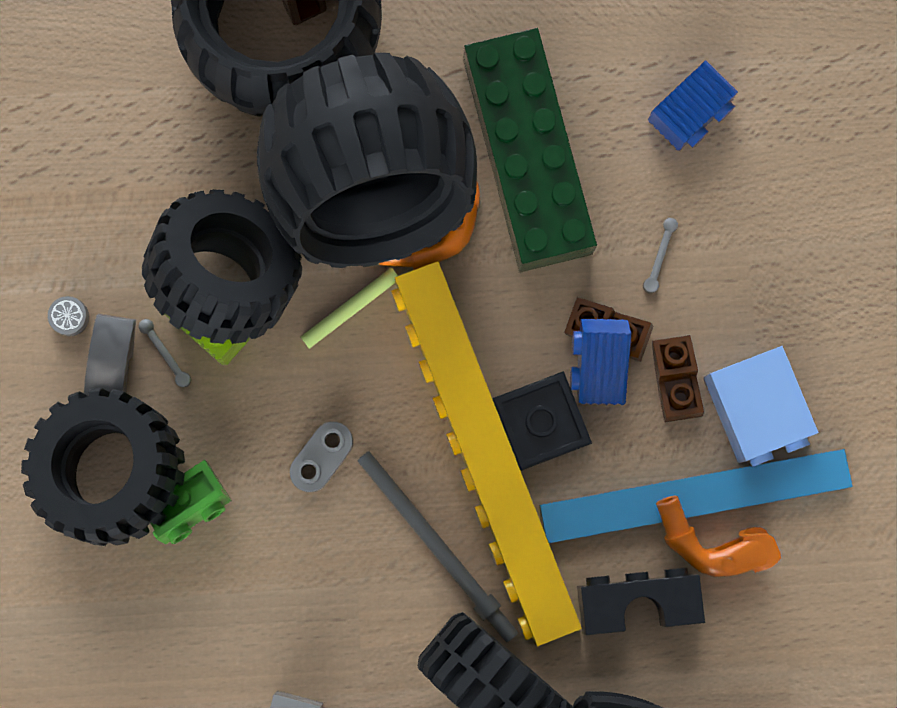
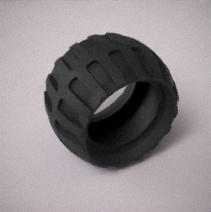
[171,0,382,117]
[257,53,477,268]

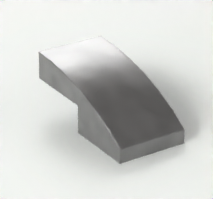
[84,314,136,396]

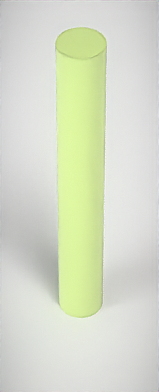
[300,268,398,349]

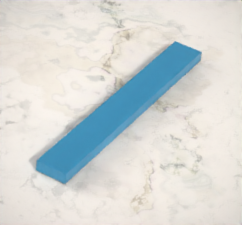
[539,449,853,543]

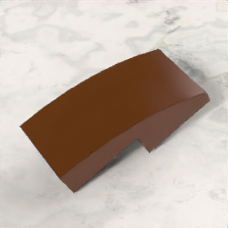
[564,297,654,362]
[652,335,704,422]

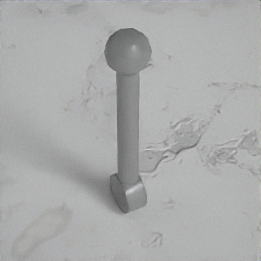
[643,218,678,293]
[139,319,191,387]

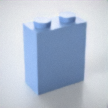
[703,346,819,467]

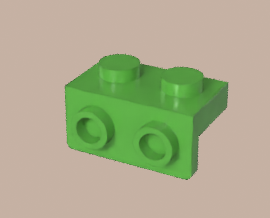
[150,460,232,544]

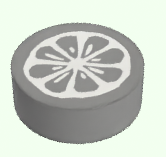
[48,296,89,336]

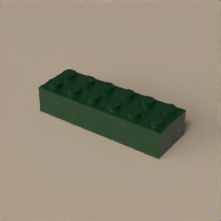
[463,28,597,273]

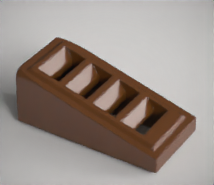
[282,0,327,25]

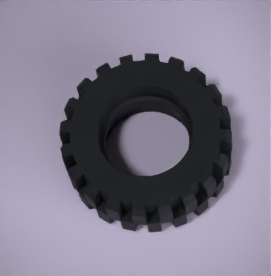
[142,189,302,344]
[21,388,185,546]
[417,612,574,708]

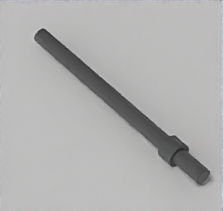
[357,451,518,643]

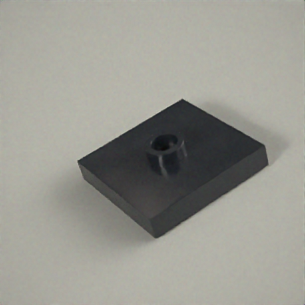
[492,371,592,471]

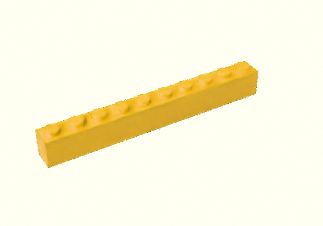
[391,261,582,646]

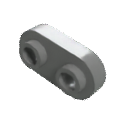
[290,422,353,492]

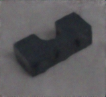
[577,567,705,635]

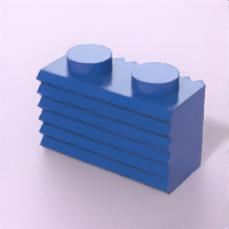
[648,60,738,151]
[570,319,631,405]

